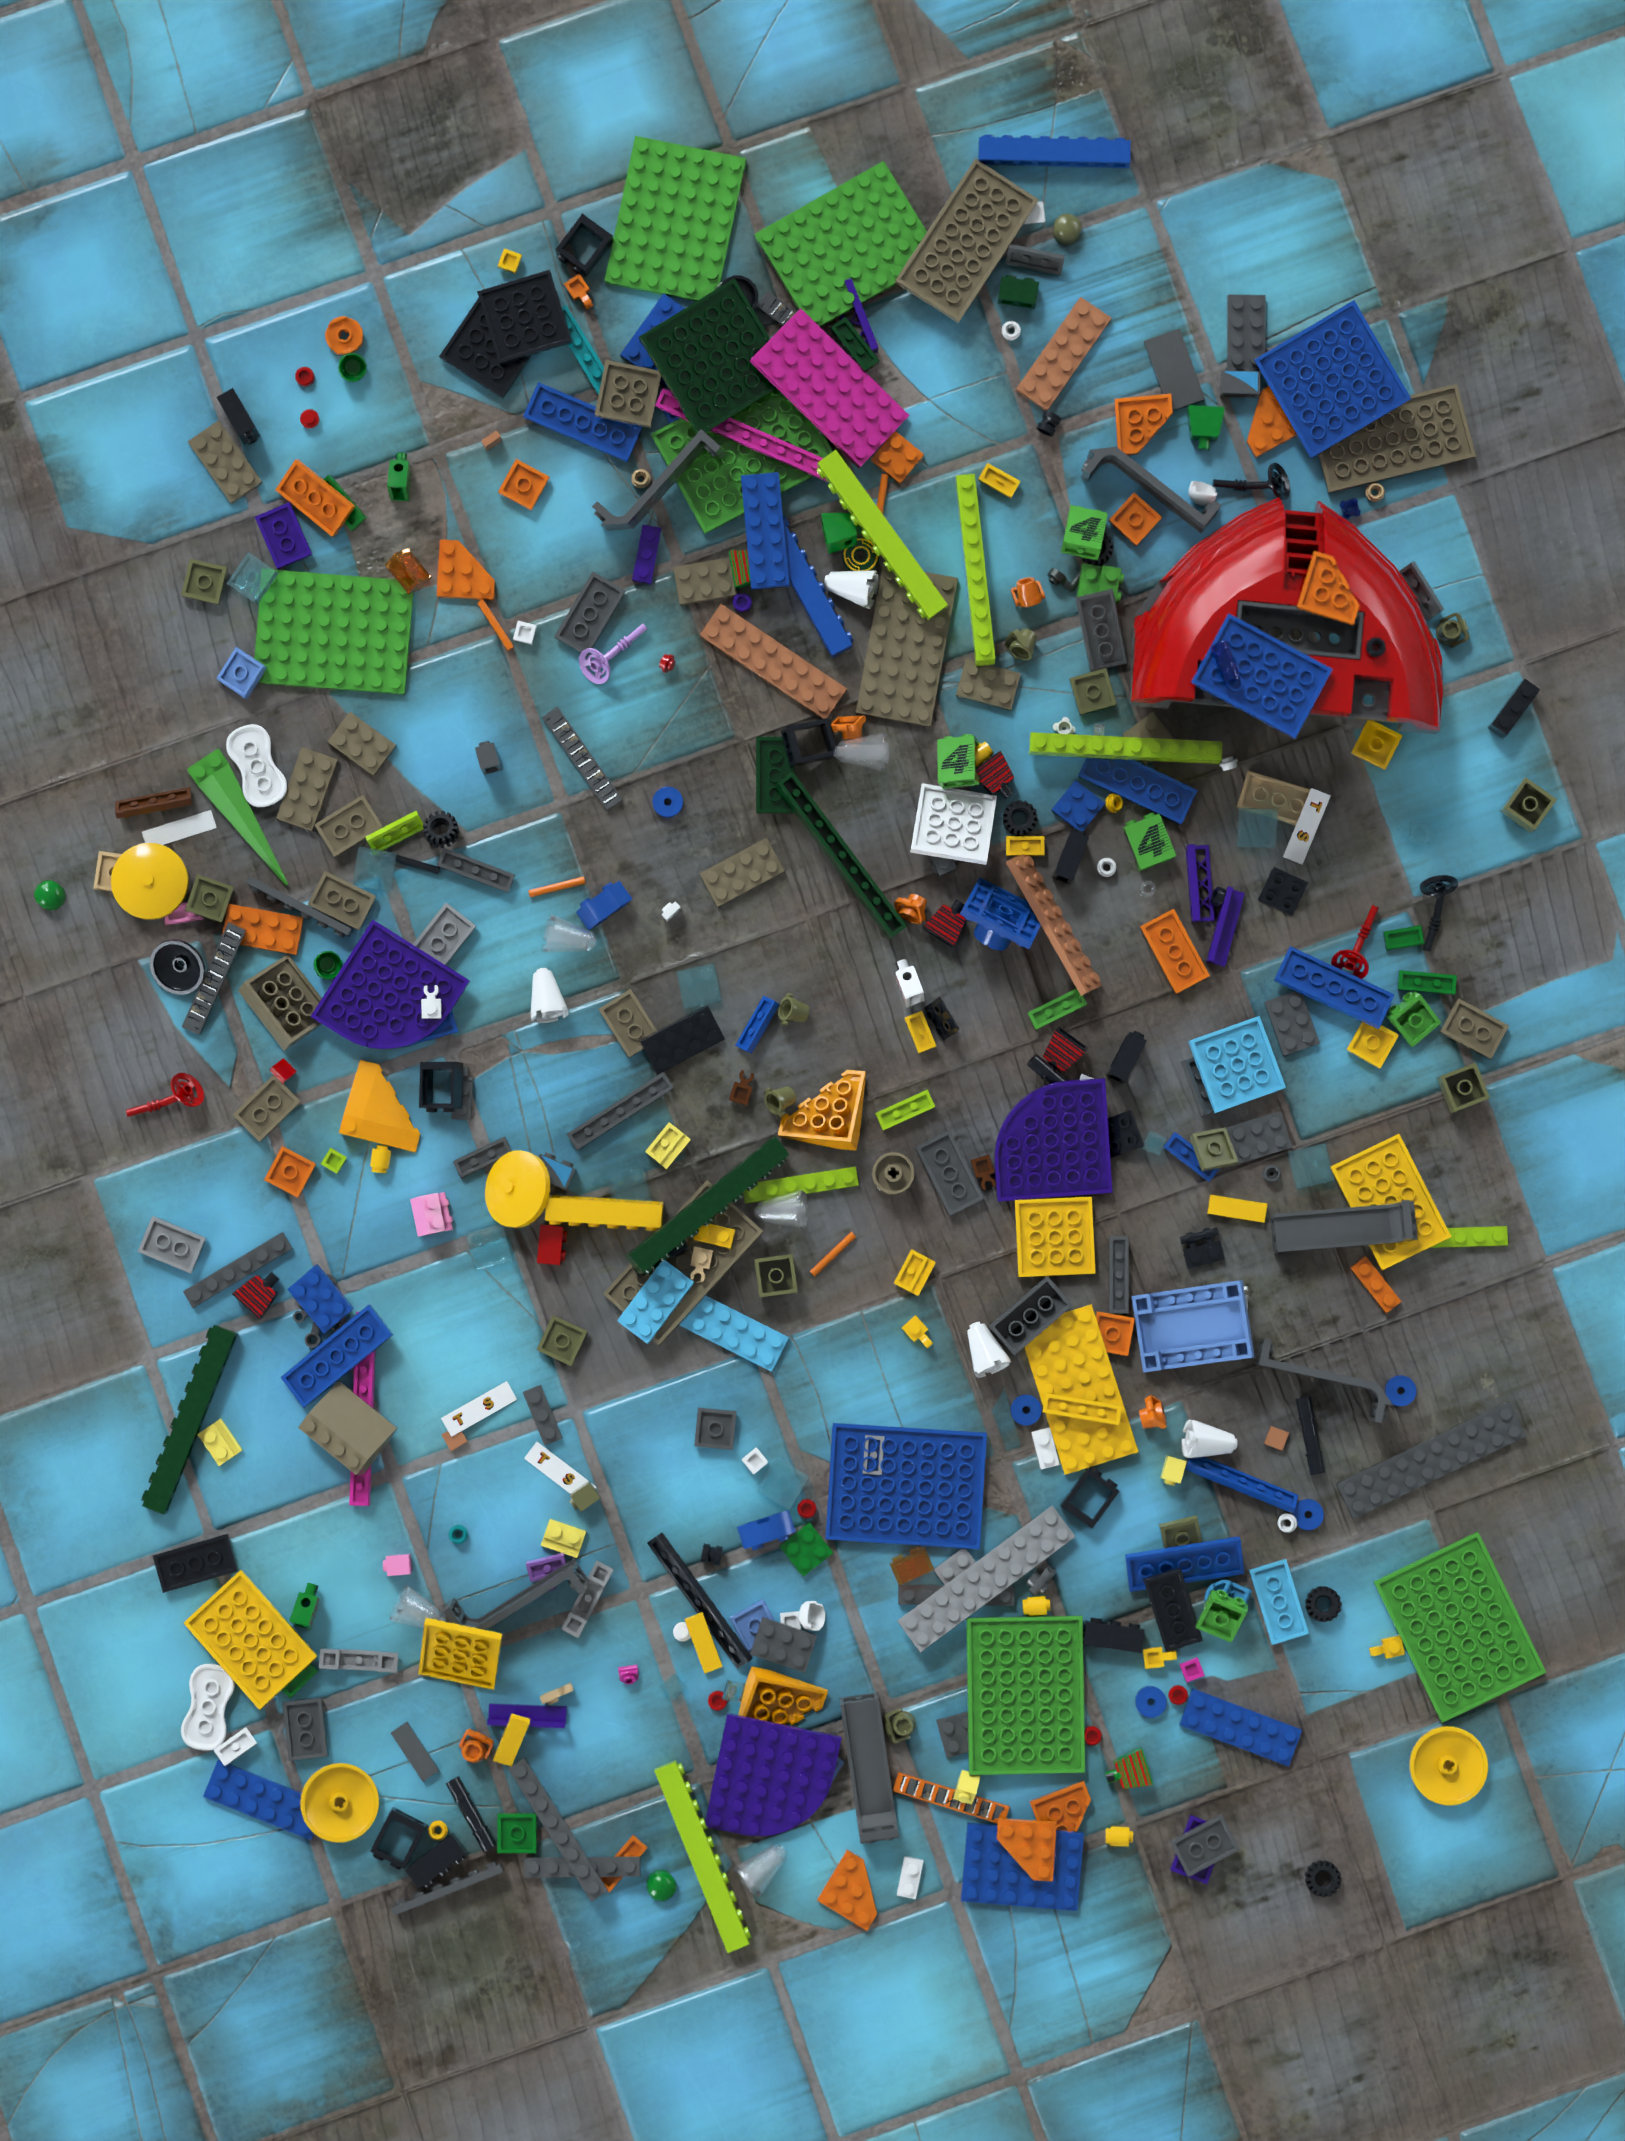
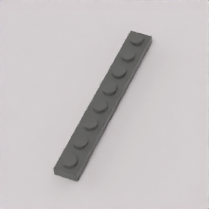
[508,1758,609,1902]

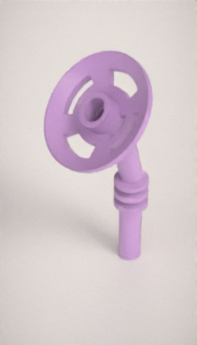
[579,623,648,684]

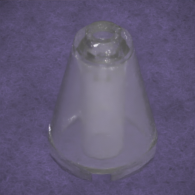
[835,733,889,771]
[542,914,596,952]
[754,1190,809,1229]
[390,1585,446,1628]
[733,1844,787,1898]

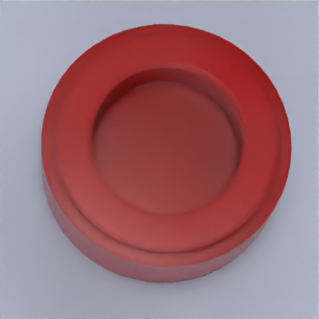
[295,367,315,387]
[708,1690,727,1711]

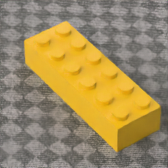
[545,1194,664,1231]

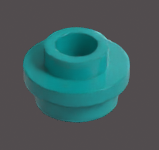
[449,1525,468,1544]

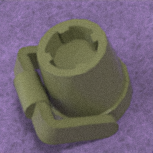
[1436,612,1470,648]
[1004,629,1038,660]
[778,993,809,1026]
[763,1086,796,1119]
[883,1708,916,1743]

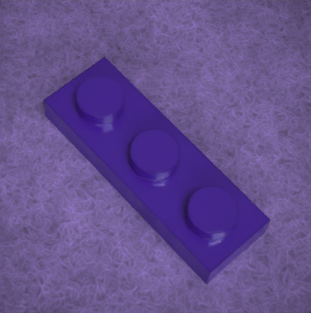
[632,524,662,585]

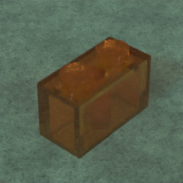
[385,548,432,594]
[889,1546,934,1586]

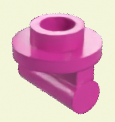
[618,1664,639,1684]

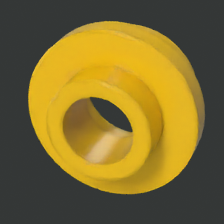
[1105,794,1123,813]
[428,1820,448,1840]

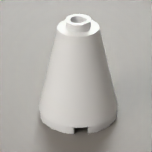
[824,570,879,609]
[530,968,569,1023]
[967,1322,1011,1378]
[1181,1420,1237,1458]

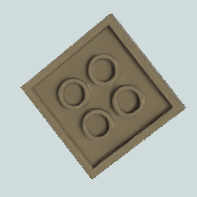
[595,360,661,428]

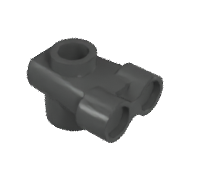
[1026,1566,1057,1596]

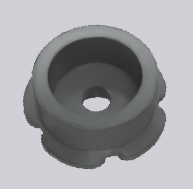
[1262,1164,1281,1183]

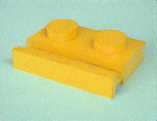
[894,1249,936,1296]

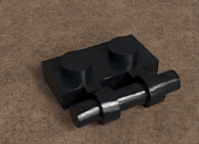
[1179,1228,1225,1269]

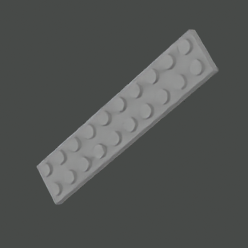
[897,1506,1076,1653]

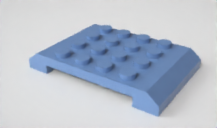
[1131,1280,1255,1373]

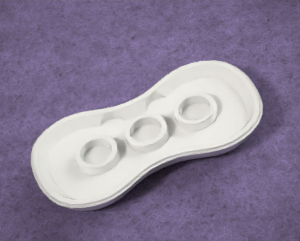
[226,724,287,807]
[181,1664,235,1751]

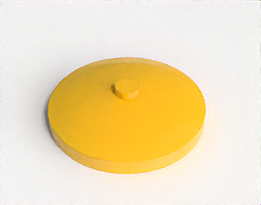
[111,843,189,920]
[485,1150,550,1228]
[1409,1726,1488,1805]
[300,1763,379,1842]

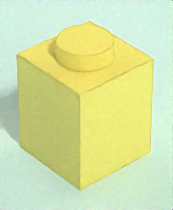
[1160,1455,1187,1486]
[953,1770,981,1805]

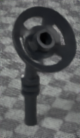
[1212,463,1290,500]
[1420,875,1458,952]

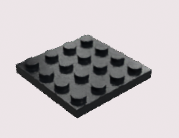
[477,269,572,365]
[439,298,532,399]

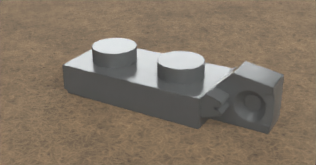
[451,1066,474,1120]

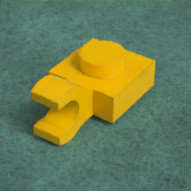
[902,1315,933,1349]
[1369,1635,1405,1659]
[1143,1646,1177,1669]

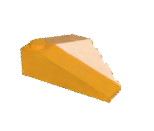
[339,1060,421,1153]
[778,1070,866,1151]
[738,1666,828,1725]

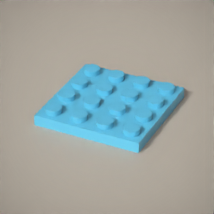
[1188,1016,1286,1114]

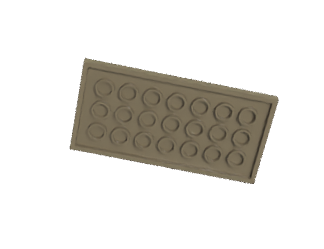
[895,158,1039,324]
[1318,384,1476,494]
[856,564,958,727]
[603,1180,764,1346]

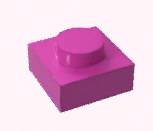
[1179,1657,1205,1682]

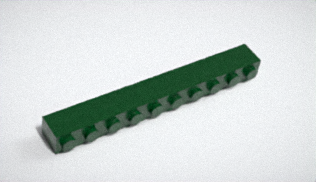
[775,772,907,939]
[625,1136,790,1274]
[141,1325,238,1514]

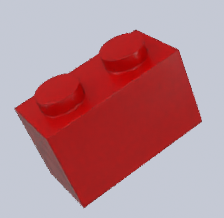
[537,1225,568,1265]

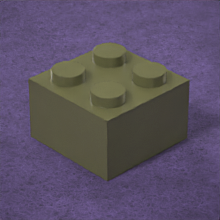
[1500,777,1557,833]
[1437,1063,1490,1113]
[754,1254,798,1298]

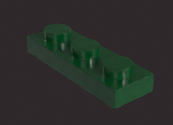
[830,317,880,372]

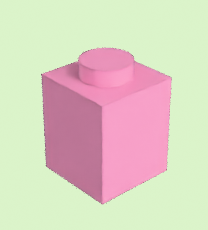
[383,1554,412,1576]

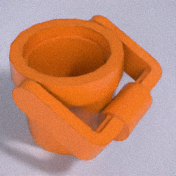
[1011,577,1045,607]
[831,715,866,740]
[894,894,927,924]
[1139,1395,1167,1429]
[458,1729,494,1763]

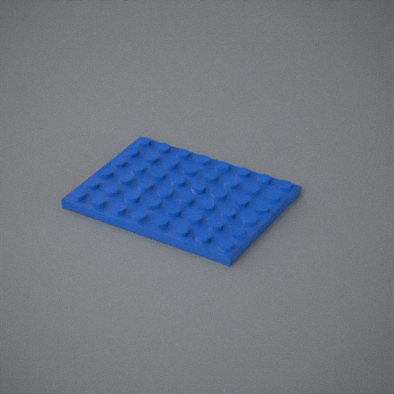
[825,1423,987,1549]

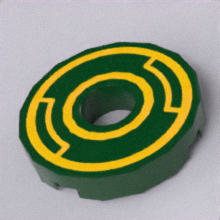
[842,537,880,571]

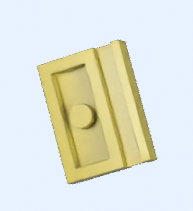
[645,1122,691,1169]
[197,1418,243,1466]
[541,1519,587,1558]

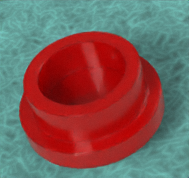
[300,409,319,429]
[659,654,676,673]
[797,1499,816,1519]
[1168,1685,1188,1705]
[1084,1726,1102,1746]

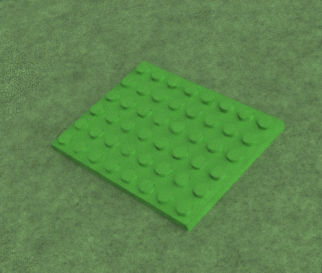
[604,136,746,302]
[754,161,927,328]
[651,388,833,534]
[254,569,415,695]
[1373,1532,1547,1723]
[966,1616,1085,1775]

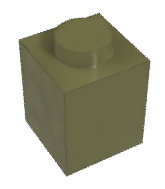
[569,1481,600,1512]

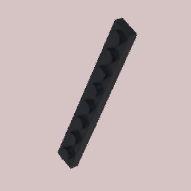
[647,1532,753,1669]

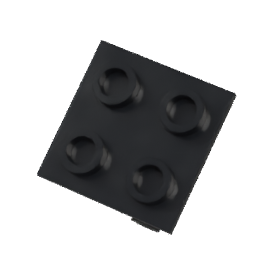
[1258,867,1309,916]
[925,997,960,1040]
[1108,1110,1145,1158]

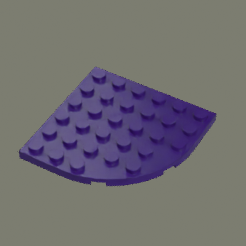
[310,920,470,1049]
[994,1078,1113,1202]
[705,1713,842,1836]

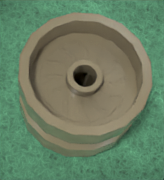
[872,1152,915,1195]

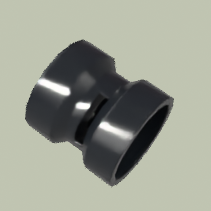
[1036,411,1061,437]
[700,1543,723,1565]

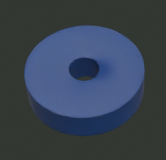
[652,787,683,818]
[1384,1375,1416,1406]
[1010,1394,1042,1426]
[1292,1499,1324,1530]
[1135,1686,1167,1718]

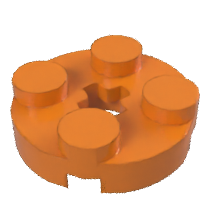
[325,316,364,355]

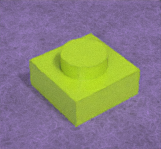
[321,1148,347,1174]

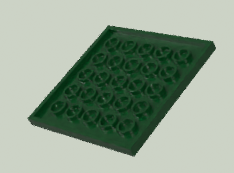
[638,278,776,434]

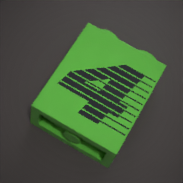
[1061,505,1108,560]
[937,734,980,789]
[1122,812,1176,872]

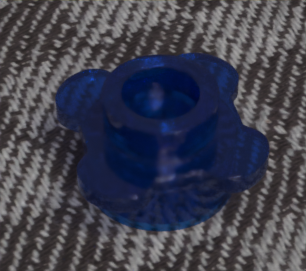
[1339,498,1361,519]

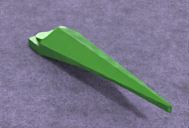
[187,748,288,886]

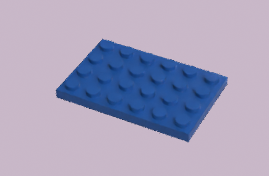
[1191,613,1333,739]
[961,1822,1084,1911]

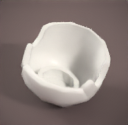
[1188,481,1217,506]
[798,1601,825,1631]

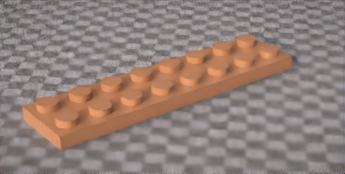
[700,604,847,719]
[1006,854,1102,996]

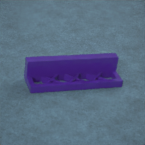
[840,278,879,353]
[1185,844,1215,923]
[1206,886,1245,967]
[487,1703,567,1728]

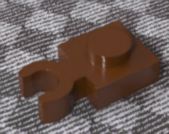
[729,1070,754,1106]
[970,1154,996,1190]

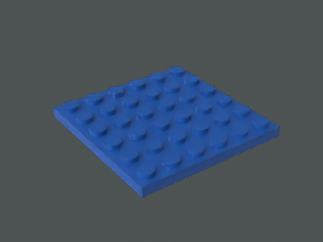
[1254,300,1411,459]

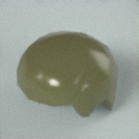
[1053,214,1082,245]

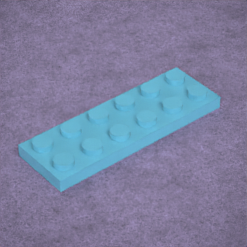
[679,1296,789,1372]

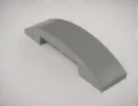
[561,1561,614,1638]
[319,1649,398,1673]

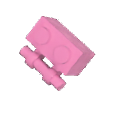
[410,1192,453,1237]

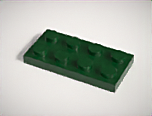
[756,737,794,814]

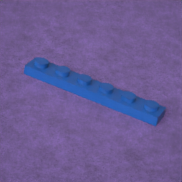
[1185,1457,1299,1513]

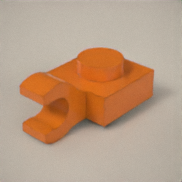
[564,274,593,310]

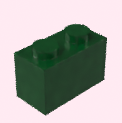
[997,275,1039,309]

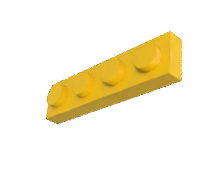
[1042,1393,1122,1425]

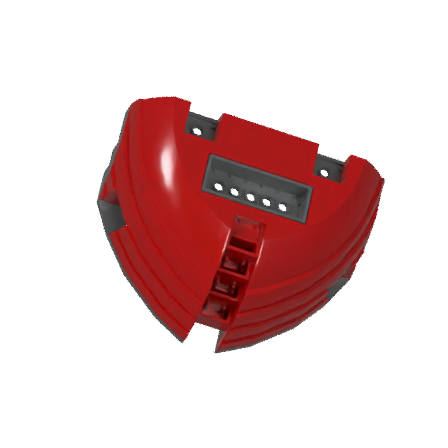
[1129,497,1443,734]

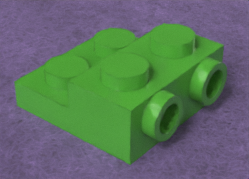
[1076,563,1124,604]
[1386,991,1441,1047]
[1196,1589,1248,1643]

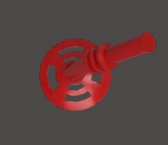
[1331,905,1379,979]
[126,1073,204,1117]

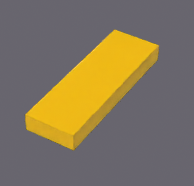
[1207,1195,1267,1223]
[684,1612,723,1674]
[493,1714,530,1766]

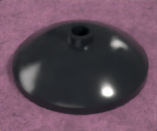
[150,939,205,995]

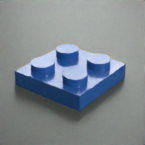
[1051,780,1105,832]

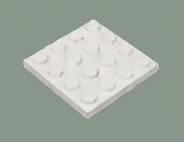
[910,783,997,865]

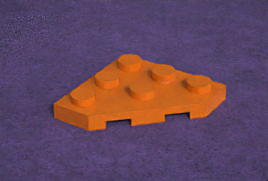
[1246,386,1298,458]
[1115,394,1173,456]
[436,539,495,600]
[1296,551,1359,625]
[1030,1780,1091,1832]
[997,1818,1057,1881]
[817,1849,877,1931]

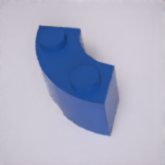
[576,881,633,930]
[737,1510,796,1550]

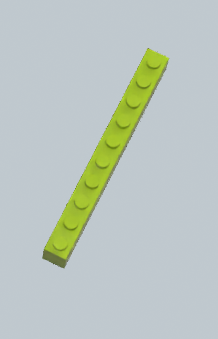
[816,450,948,621]
[955,474,995,666]
[1028,732,1222,764]
[654,1760,752,1953]

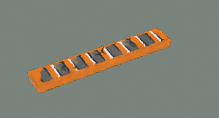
[893,1772,1010,1823]

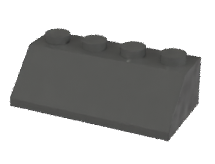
[988,1276,1073,1356]

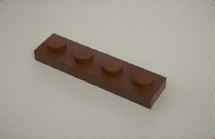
[115,787,192,819]

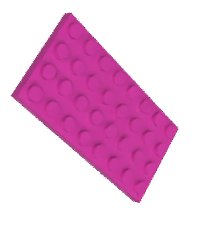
[749,308,910,469]

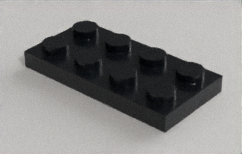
[639,1005,725,1075]
[153,1534,239,1593]
[1143,1567,1203,1652]

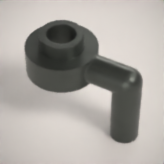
[1047,568,1081,592]

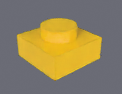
[498,248,522,274]

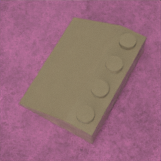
[238,954,322,1051]
[298,1381,398,1475]

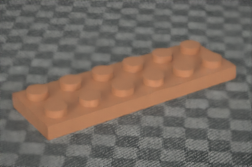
[1016,297,1111,411]

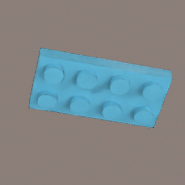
[617,1260,695,1344]
[1249,1559,1309,1645]

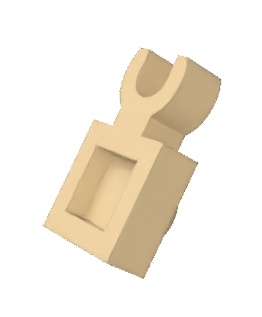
[690,1247,714,1282]
[540,1683,574,1705]

